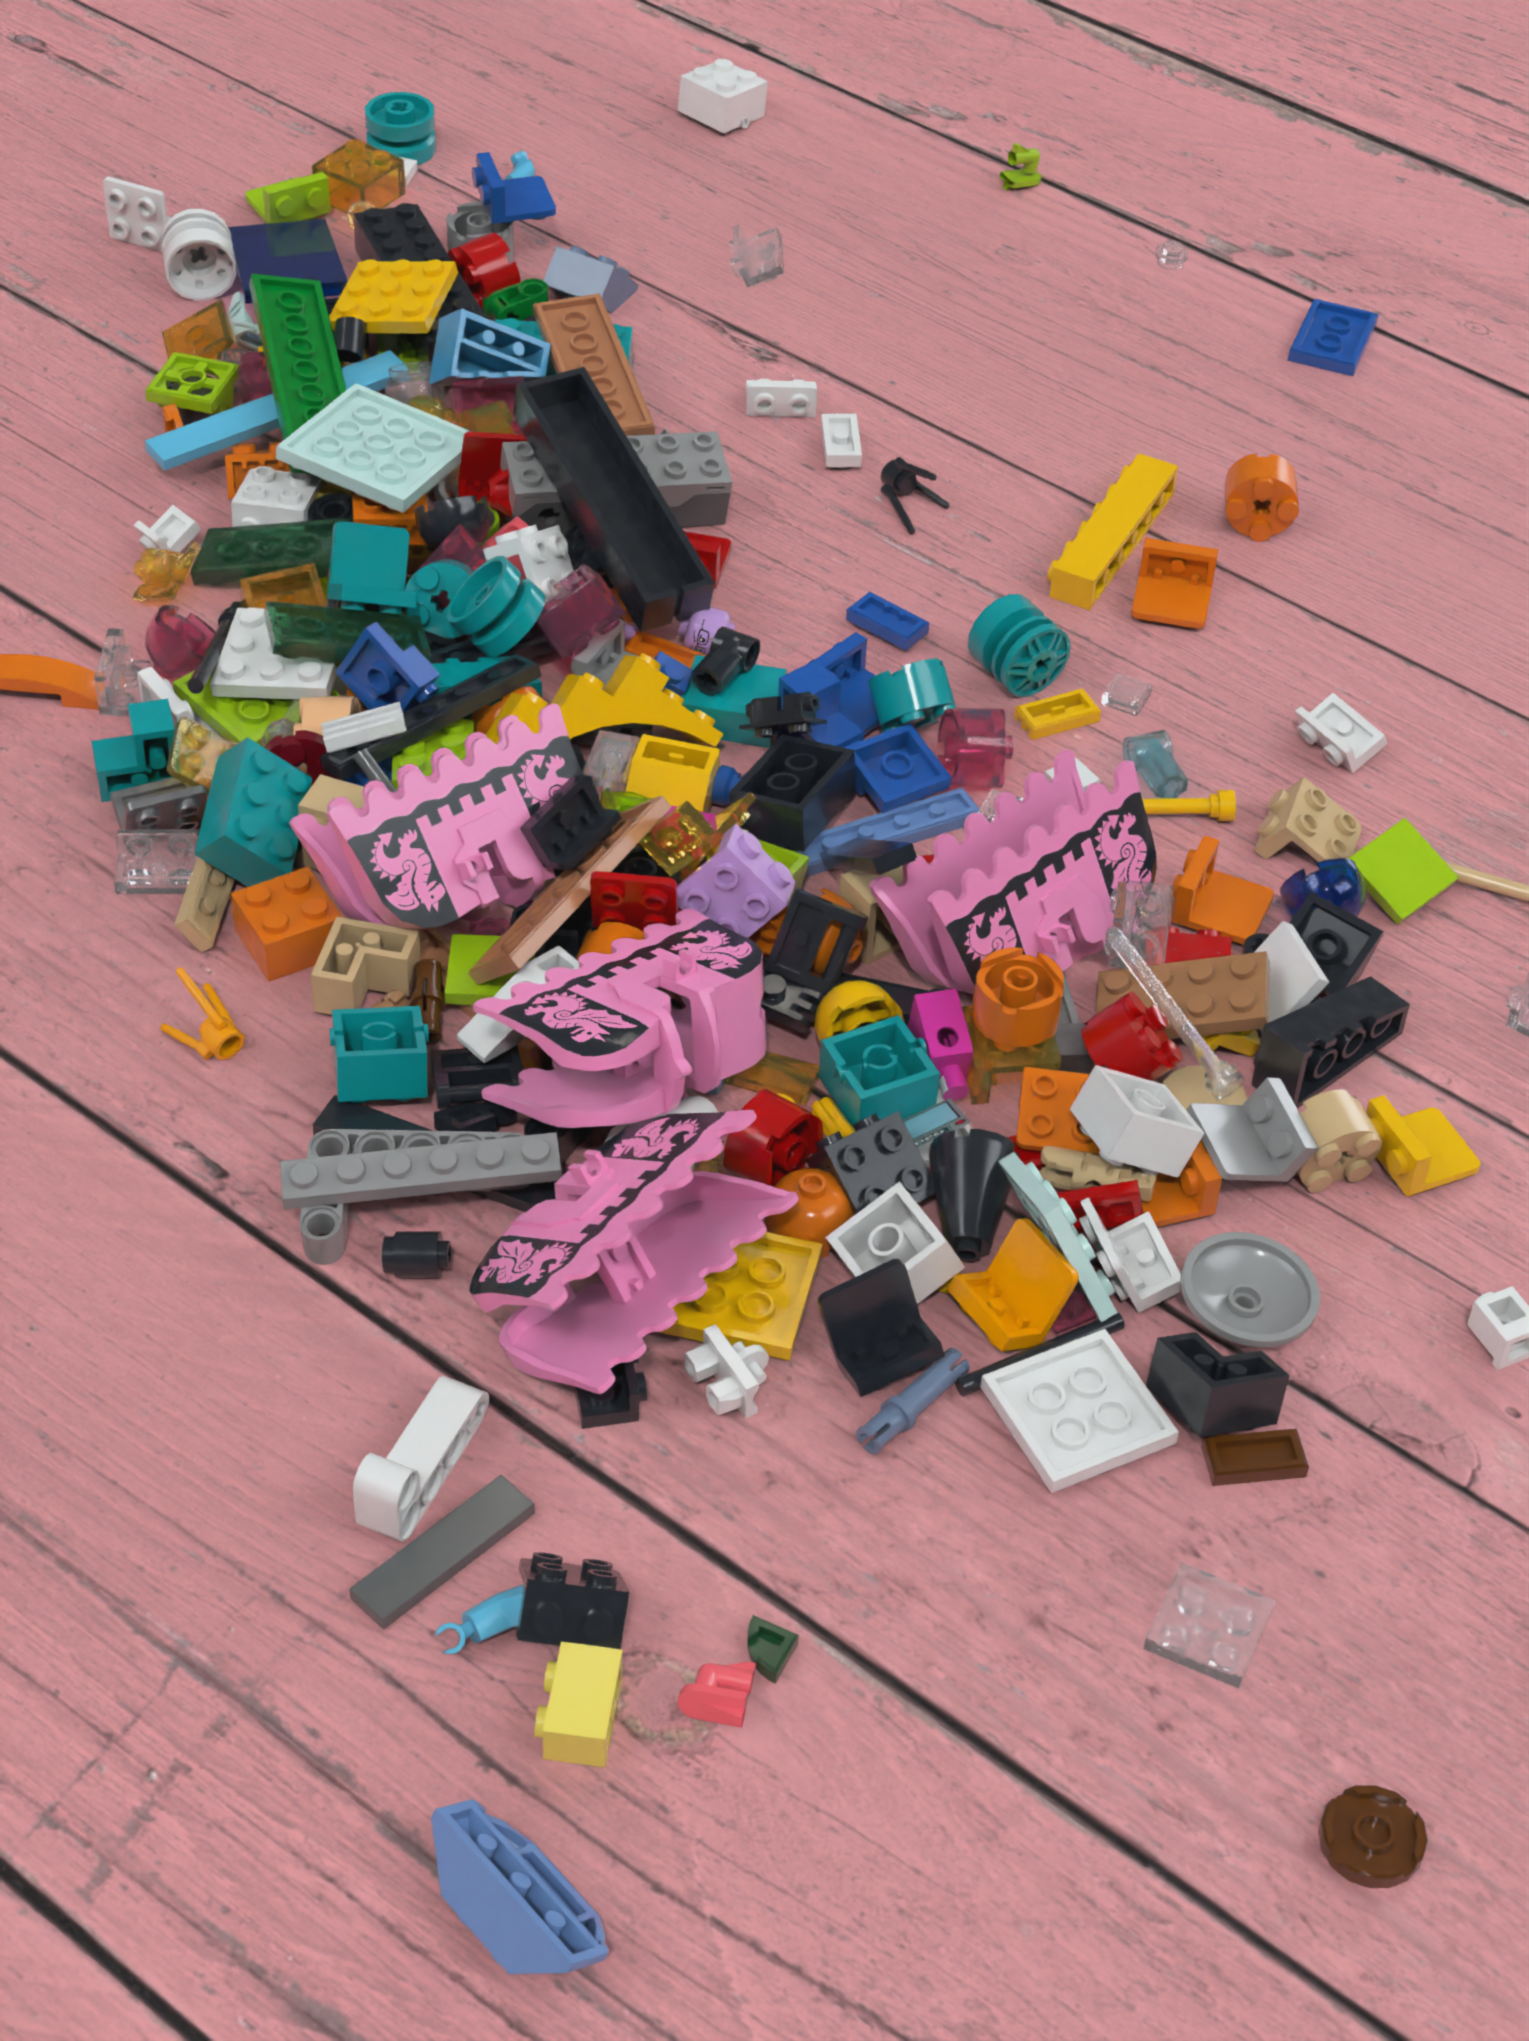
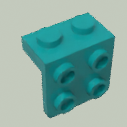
[327,521,417,614]

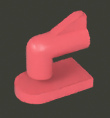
[677,1661,756,1728]

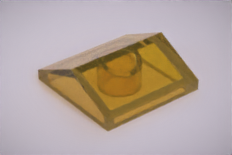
[162,299,234,361]

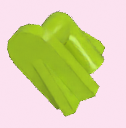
[999,143,1042,191]

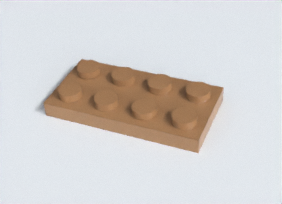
[1096,951,1270,1039]

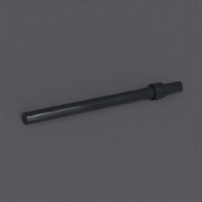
[188,601,245,694]

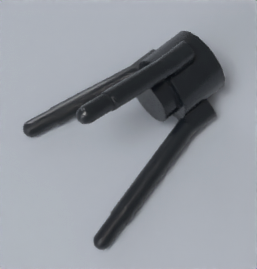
[881,457,950,534]

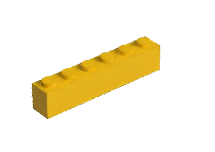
[1047,453,1178,611]

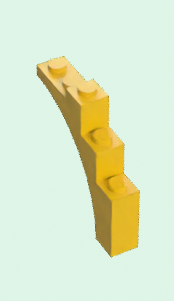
[486,653,723,747]

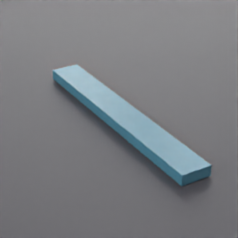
[145,350,410,471]

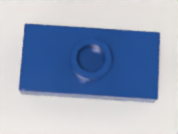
[846,592,930,651]

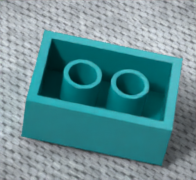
[194,737,312,887]

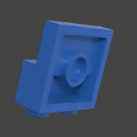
[335,621,440,712]
[844,723,952,813]

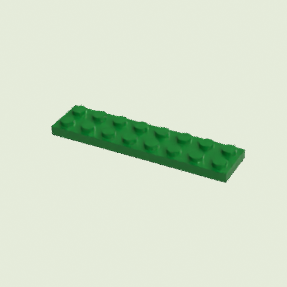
[249,274,346,474]

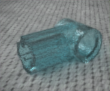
[1123,730,1188,798]

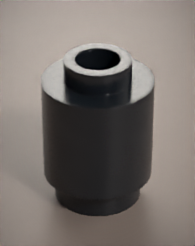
[382,1231,452,1278]

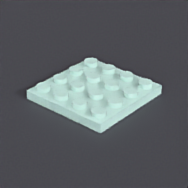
[276,383,469,513]

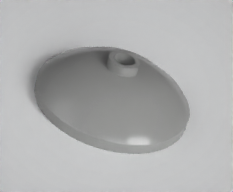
[1180,1232,1320,1347]

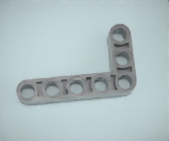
[300,1129,529,1265]

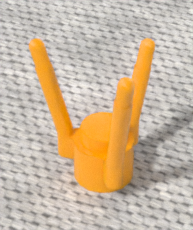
[160,967,245,1060]

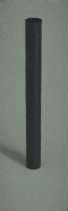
[955,1312,1125,1397]

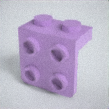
[677,824,796,938]

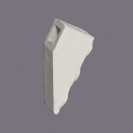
[457,946,580,1063]

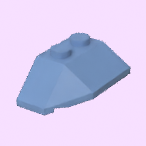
[431,1799,609,1974]

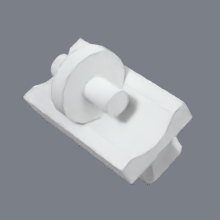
[684,1324,769,1419]

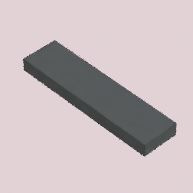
[349,1475,535,1630]

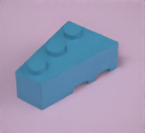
[429,308,551,386]

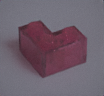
[535,564,626,659]

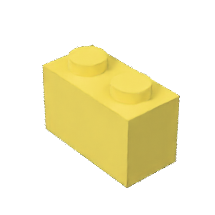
[534,1641,623,1768]

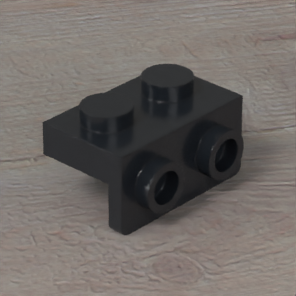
[520,775,622,870]

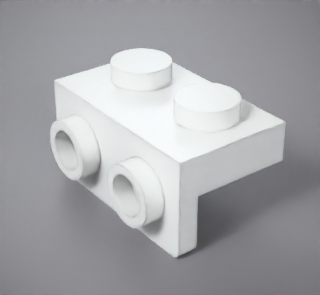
[1295,693,1388,774]

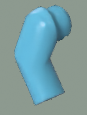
[505,150,535,180]

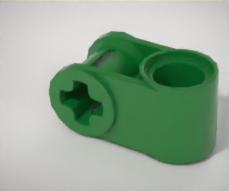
[482,278,549,321]

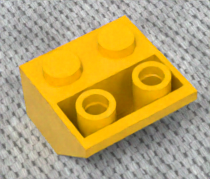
[621,734,720,837]

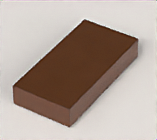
[1201,1428,1309,1486]

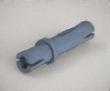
[856,1348,970,1454]

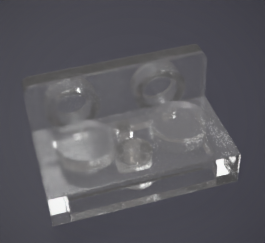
[94,628,151,717]

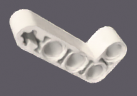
[353,1376,489,1542]

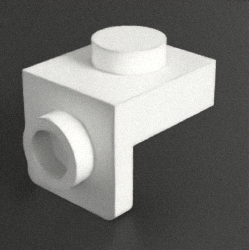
[133,505,202,561]

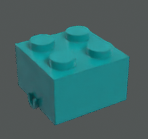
[329,1006,429,1103]
[818,1015,940,1127]

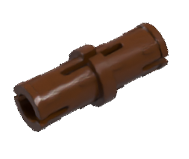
[411,959,445,1045]

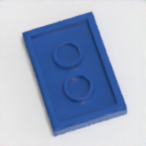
[1287,299,1379,376]

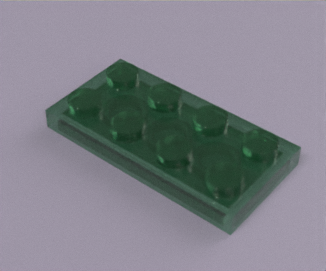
[190,518,350,585]
[264,601,432,663]

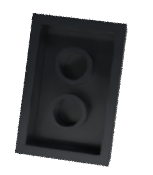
[729,734,856,851]

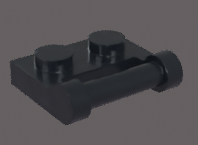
[764,888,868,994]
[431,1045,523,1109]

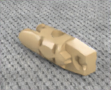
[1040,1145,1156,1201]

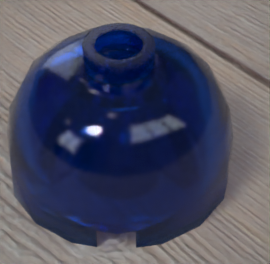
[1280,858,1366,919]

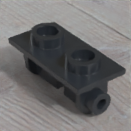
[739,691,827,738]

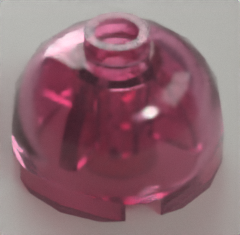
[145,605,215,679]

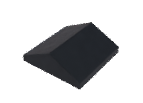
[1289,892,1384,995]

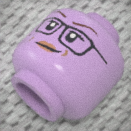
[677,607,735,656]

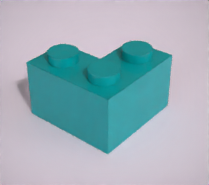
[91,699,180,802]

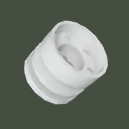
[161,209,237,301]

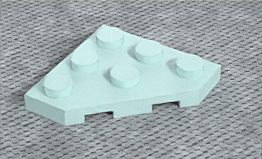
[998,1152,1117,1322]

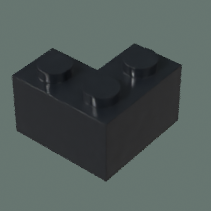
[1146,1332,1290,1437]

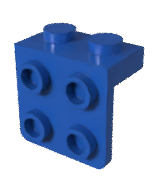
[472,152,556,224]
[808,632,880,735]

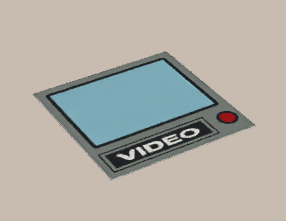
[903,1098,971,1148]

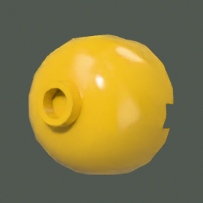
[814,980,904,1046]

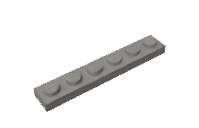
[280,1132,562,1210]

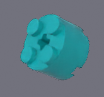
[404,559,474,639]
[868,658,957,732]

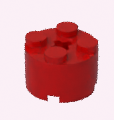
[448,232,521,310]
[1081,991,1183,1081]
[723,1089,823,1187]

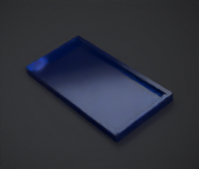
[228,219,348,304]

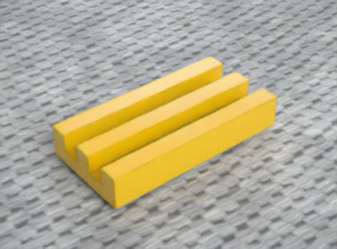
[1014,688,1101,740]

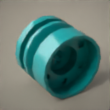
[967,594,1071,697]

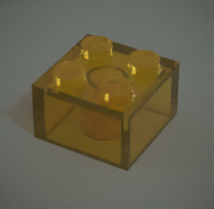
[312,139,405,216]

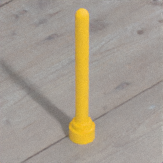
[1142,790,1236,822]

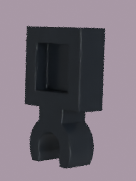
[434,1101,517,1132]

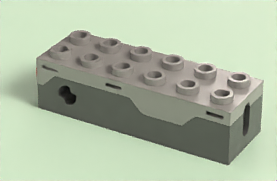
[486,431,732,534]

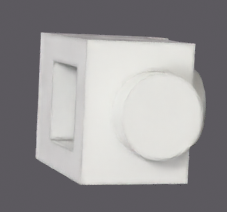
[1467,1286,1529,1370]

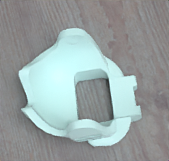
[227,292,262,353]

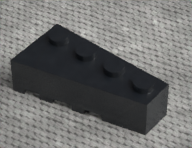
[1251,976,1410,1109]

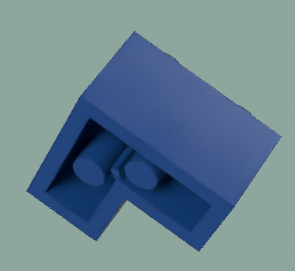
[776,660,864,748]

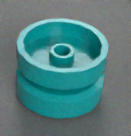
[365,92,436,165]
[446,556,546,657]

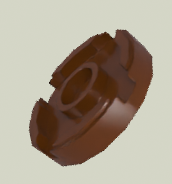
[1318,1785,1428,1888]

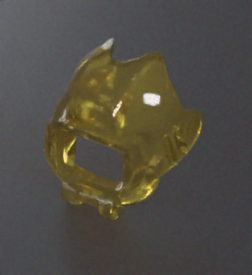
[132,542,201,603]

